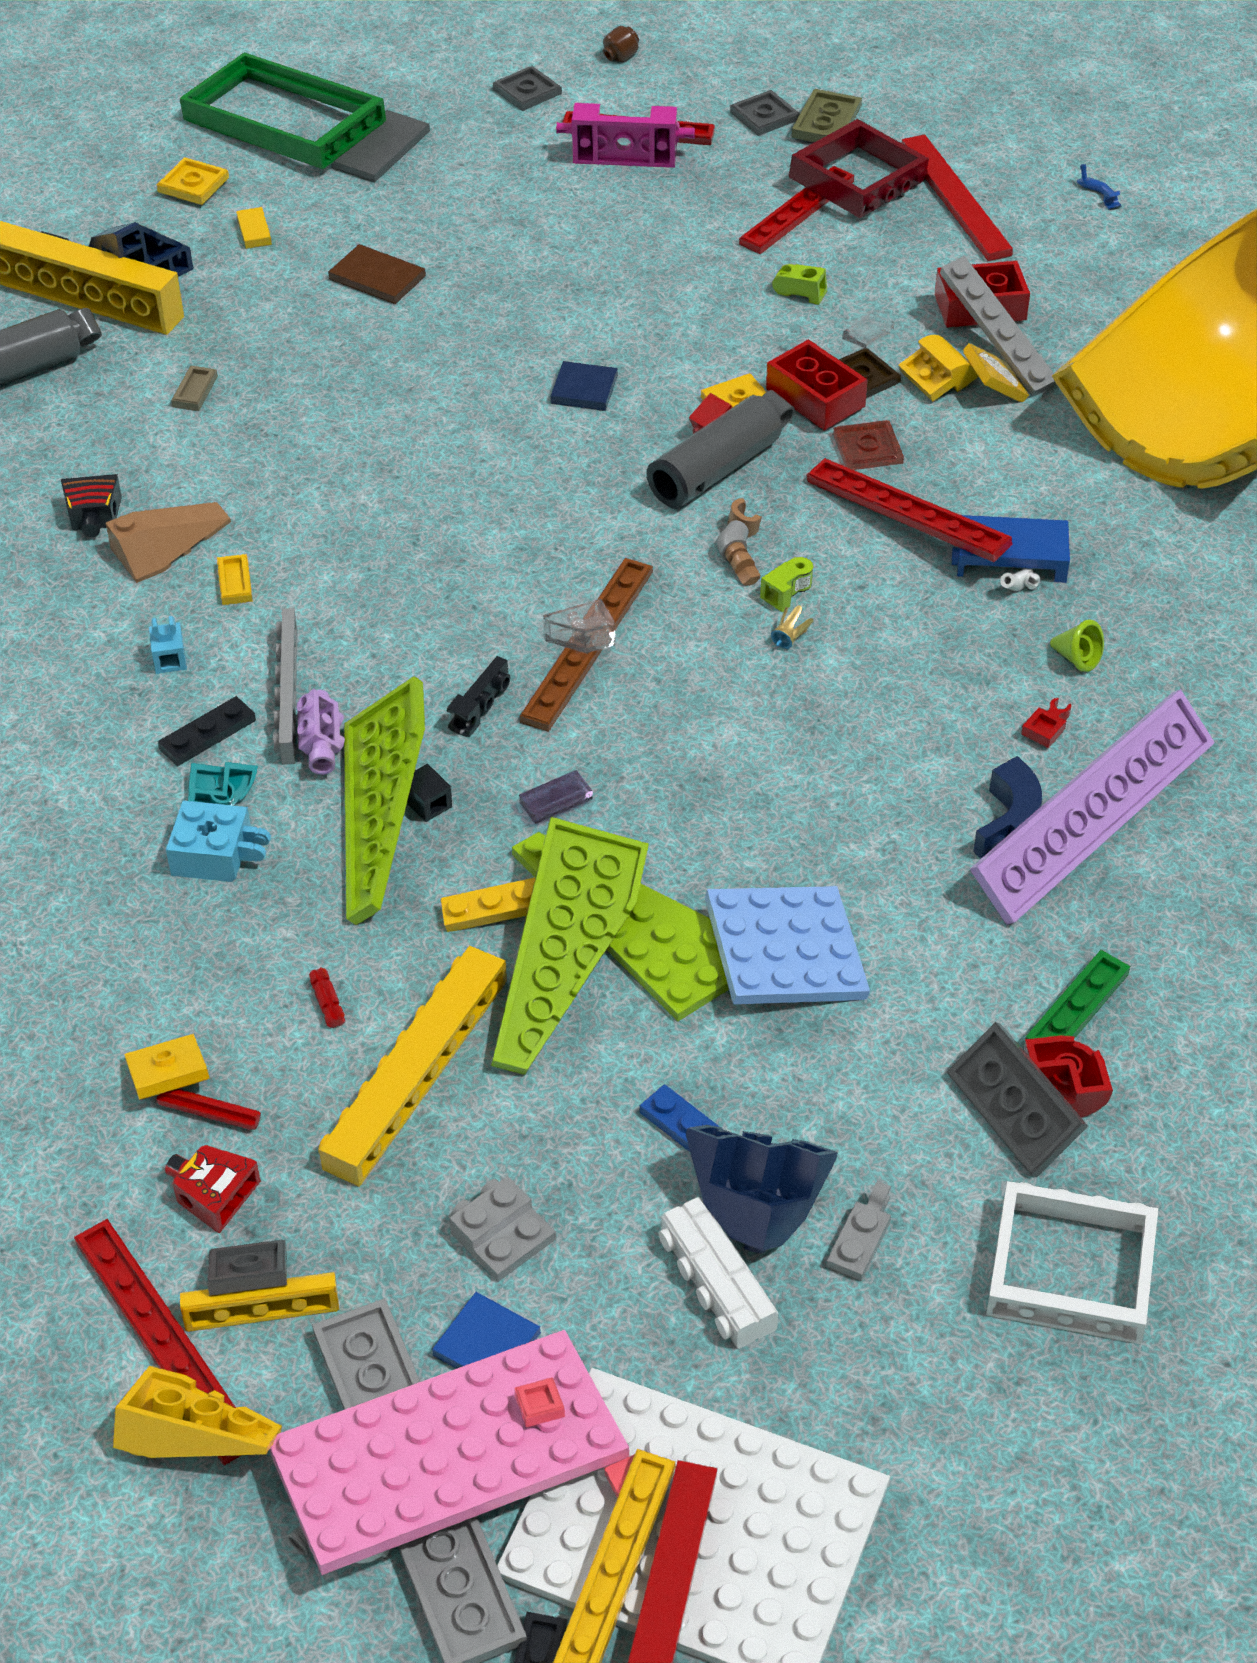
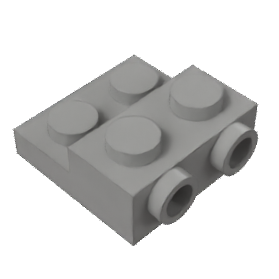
[449,1176,556,1282]

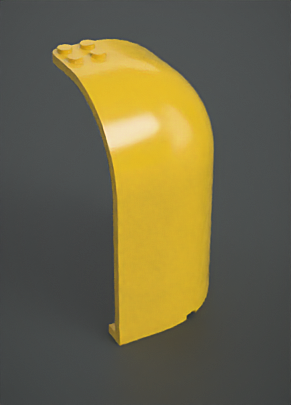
[1052,208,1257,488]

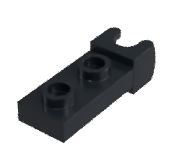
[446,656,511,737]

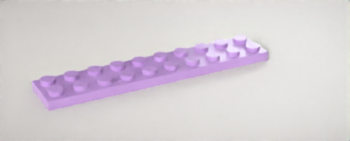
[970,689,1215,925]

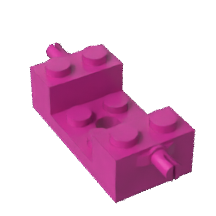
[556,103,695,168]

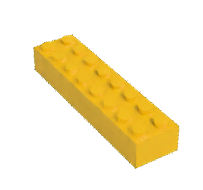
[0,221,184,335]

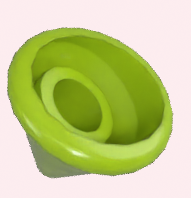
[1050,619,1104,672]

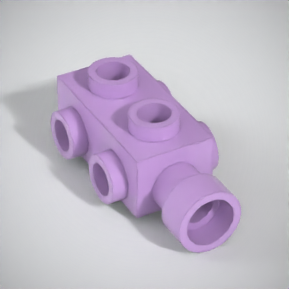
[297,689,345,775]

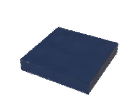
[551,361,618,411]

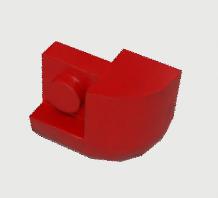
[1024,1036,1113,1117]

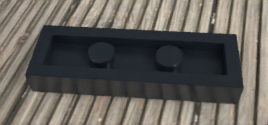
[157,696,256,767]

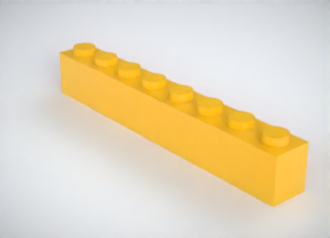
[318,945,507,1187]

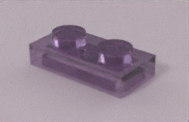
[519,770,593,824]

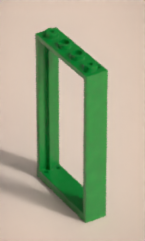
[179,52,386,169]

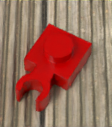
[1021,698,1071,748]

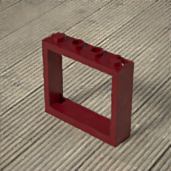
[788,119,929,218]

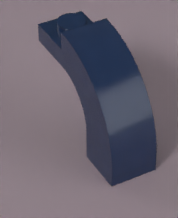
[973,756,1042,859]

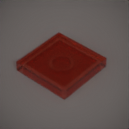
[833,420,904,470]

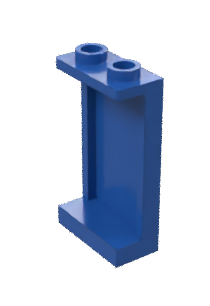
[951,515,1070,583]

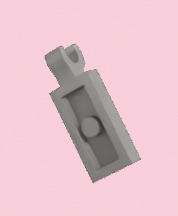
[826,1181,891,1281]

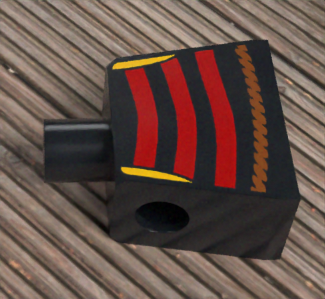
[61,474,122,537]

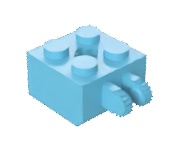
[166,800,271,882]

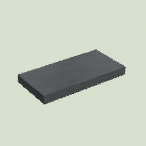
[332,110,430,182]
[947,1022,1088,1177]

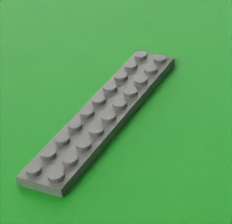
[312,1298,527,1663]

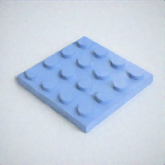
[705,886,870,1005]

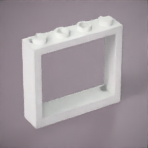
[986,1181,1158,1344]

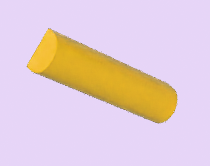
[180,1272,339,1332]

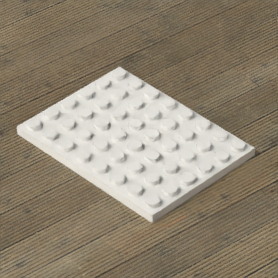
[497,1368,890,1663]

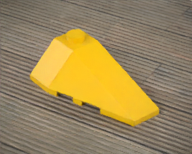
[113,1366,282,1458]

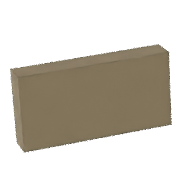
[171,366,218,411]

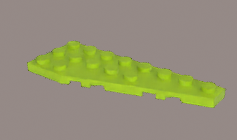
[344,676,425,925]
[491,817,649,1075]
[512,832,729,1022]

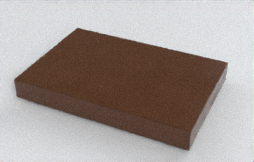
[328,244,426,304]

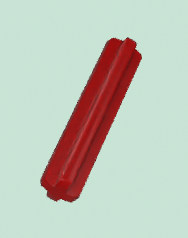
[157,1089,261,1130]

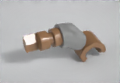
[717,498,762,586]

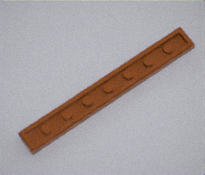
[520,558,653,732]

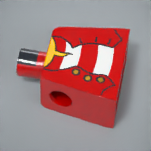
[165,1145,261,1233]

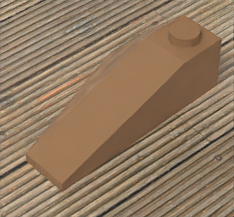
[105,502,231,583]

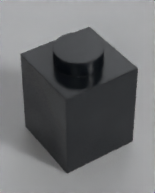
[407,763,452,822]

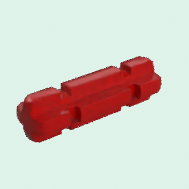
[309,967,345,1028]

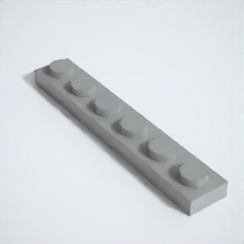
[940,256,1056,396]
[273,608,297,765]

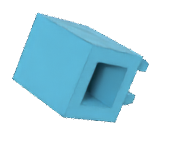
[149,616,187,674]

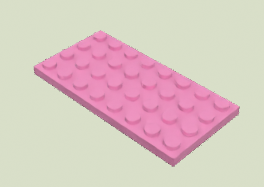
[269,1329,629,1575]

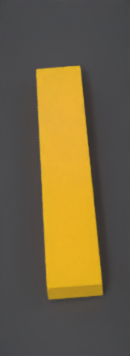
[553,1449,676,1663]

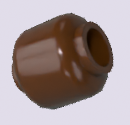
[603,25,639,63]

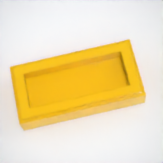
[236,207,272,249]
[217,554,253,605]

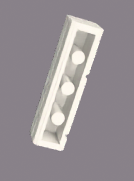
[659,1197,778,1349]

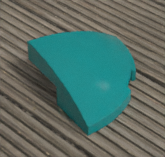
[187,762,258,806]

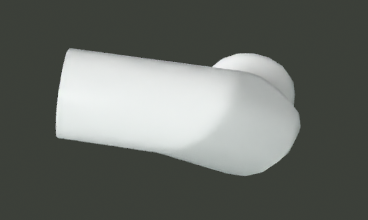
[1000,569,1040,591]

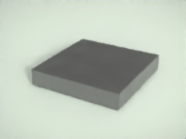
[493,66,562,111]
[730,90,800,136]
[207,1239,287,1296]

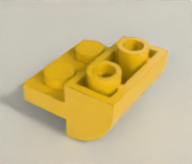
[898,335,979,402]

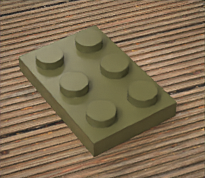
[792,89,862,142]

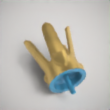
[771,605,814,649]

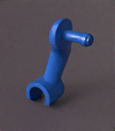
[1077,164,1121,210]

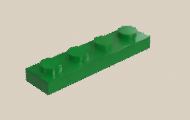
[1024,950,1131,1043]

